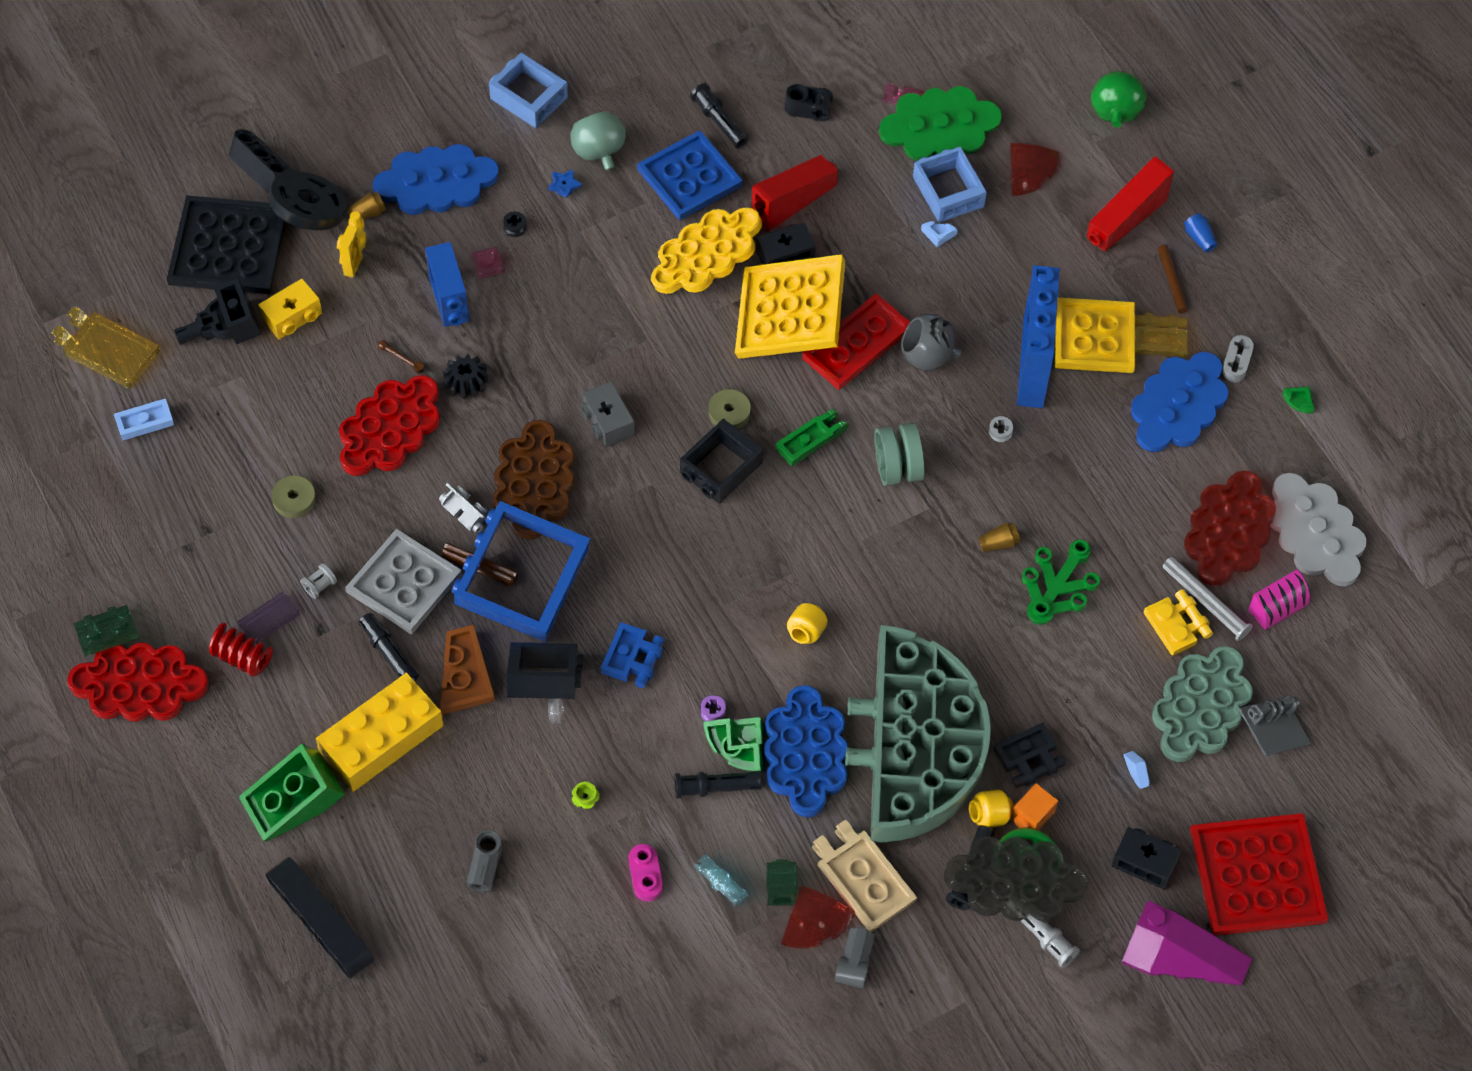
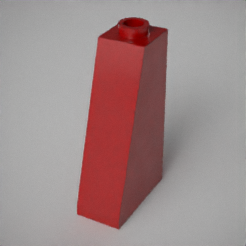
[752,155,838,232]
[1086,156,1174,252]

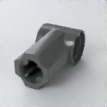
[466,830,502,892]
[834,927,875,989]

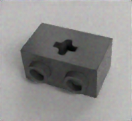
[580,381,635,447]

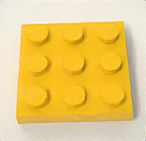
[1055,297,1135,373]

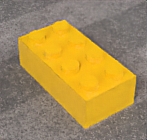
[316,673,443,792]

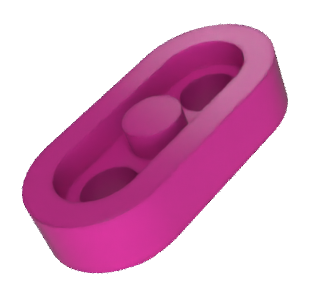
[629,844,662,902]

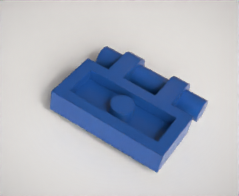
[600,622,665,688]

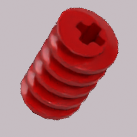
[209,622,273,677]

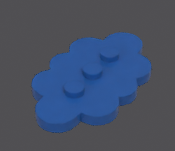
[373,144,499,215]
[1131,352,1228,452]
[764,685,848,817]

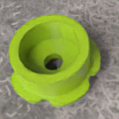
[572,782,600,809]

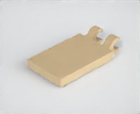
[812,819,917,932]

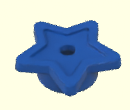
[549,170,581,198]

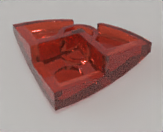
[1009,143,1059,196]
[781,885,855,949]

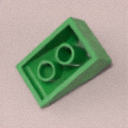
[239,744,345,842]

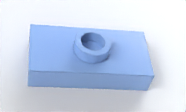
[114,398,174,441]

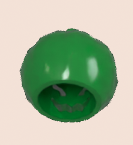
[1091,71,1147,128]

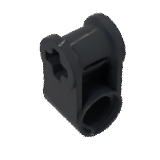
[784,84,834,121]

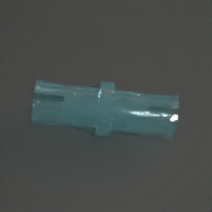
[694,854,748,907]

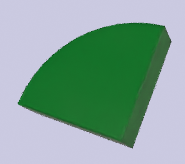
[1282,387,1315,414]

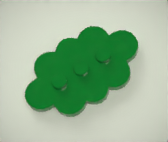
[879,86,1001,161]

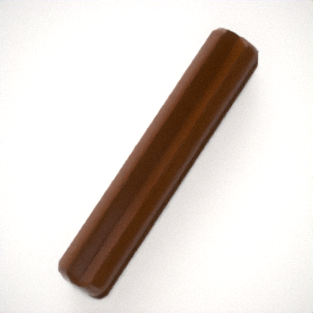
[441,543,518,586]

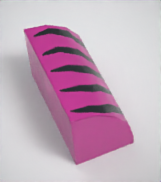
[1248,569,1310,630]

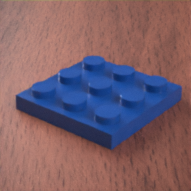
[637,130,743,221]

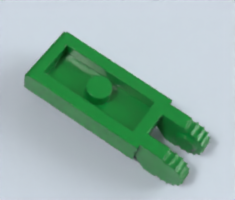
[775,409,849,467]

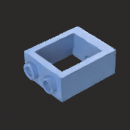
[489,53,568,128]
[913,147,986,223]

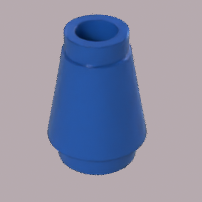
[1184,213,1218,253]

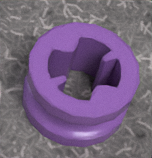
[701,695,726,721]

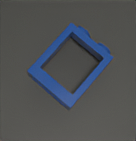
[425,242,469,327]

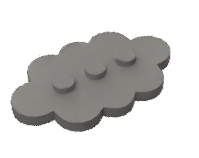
[1266,473,1366,586]

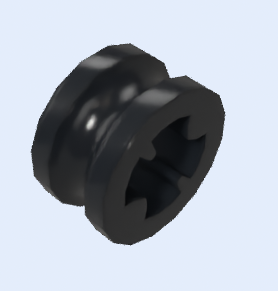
[503,211,526,237]

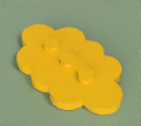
[651,208,762,294]

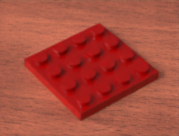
[1190,813,1328,936]

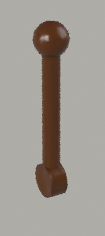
[378,340,424,373]

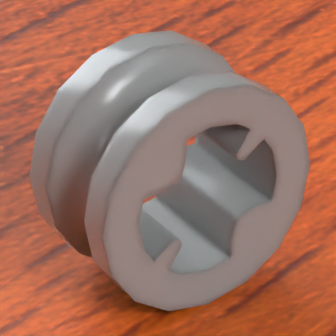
[989,416,1013,442]

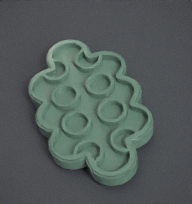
[1152,646,1253,762]

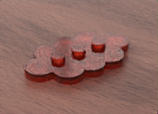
[1184,471,1276,586]

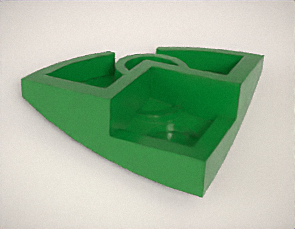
[703,717,764,772]

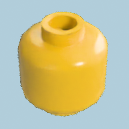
[787,603,828,644]
[969,789,1014,828]

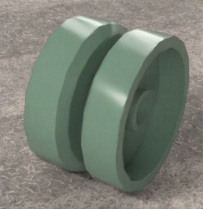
[874,422,924,486]

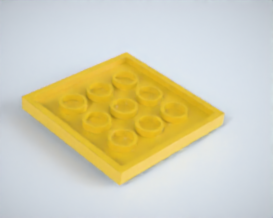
[735,255,845,359]

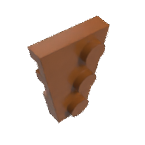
[440,625,495,715]

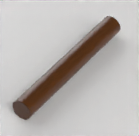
[1158,245,1188,314]

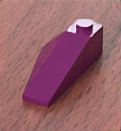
[1121,900,1252,986]

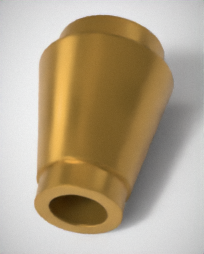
[347,191,386,220]
[978,522,1020,552]

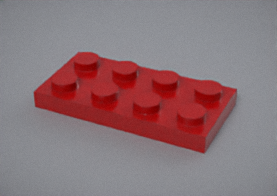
[802,293,910,390]

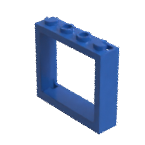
[1017,265,1060,408]
[451,501,590,642]

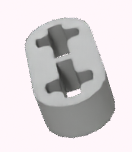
[1222,335,1254,383]

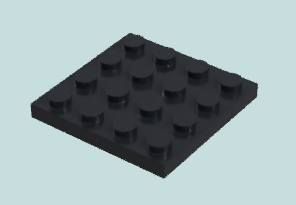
[167,195,286,294]

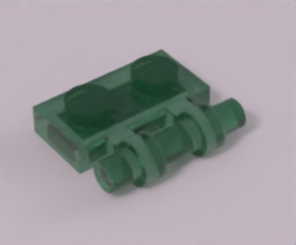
[74,605,139,656]

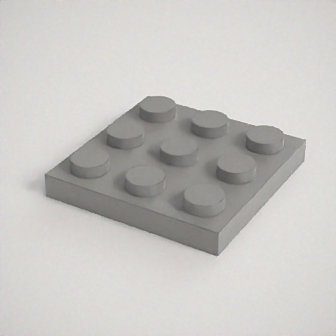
[345,529,462,635]

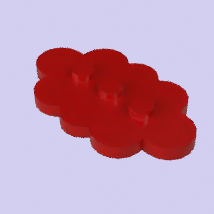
[339,375,440,476]
[67,642,209,722]

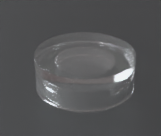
[548,699,564,725]

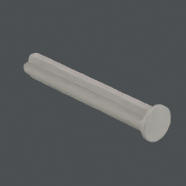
[1163,557,1253,641]

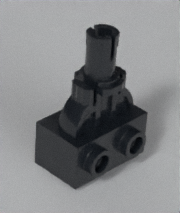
[174,278,261,345]

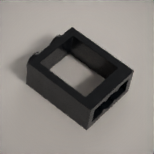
[680,418,763,504]
[507,642,583,699]

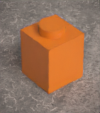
[1012,783,1058,830]

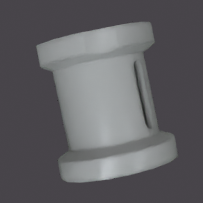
[300,563,337,599]

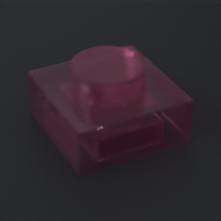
[472,247,504,279]

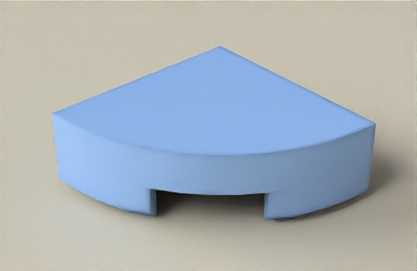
[921,221,957,247]
[1124,751,1150,789]

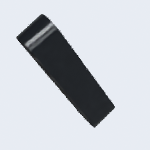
[265,857,374,979]

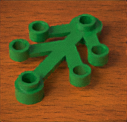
[1022,539,1100,625]

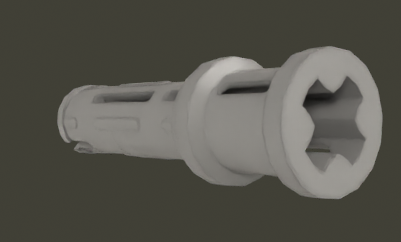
[1003,891,1080,968]

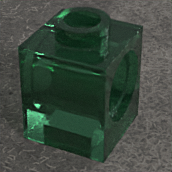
[766,859,797,906]

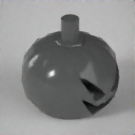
[901,313,961,372]

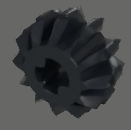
[443,353,488,399]

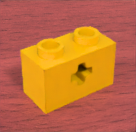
[258,279,322,340]

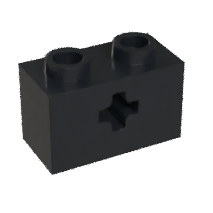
[756,222,816,265]
[1111,827,1181,890]

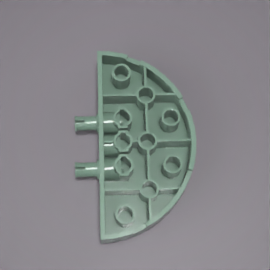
[845,625,991,842]

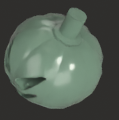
[570,111,626,170]

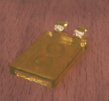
[52,306,160,389]

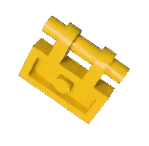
[337,211,367,278]
[1144,589,1213,656]

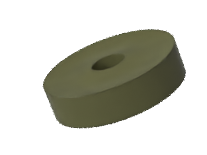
[708,389,751,429]
[271,475,316,518]

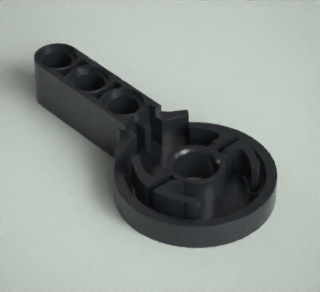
[229,129,347,231]

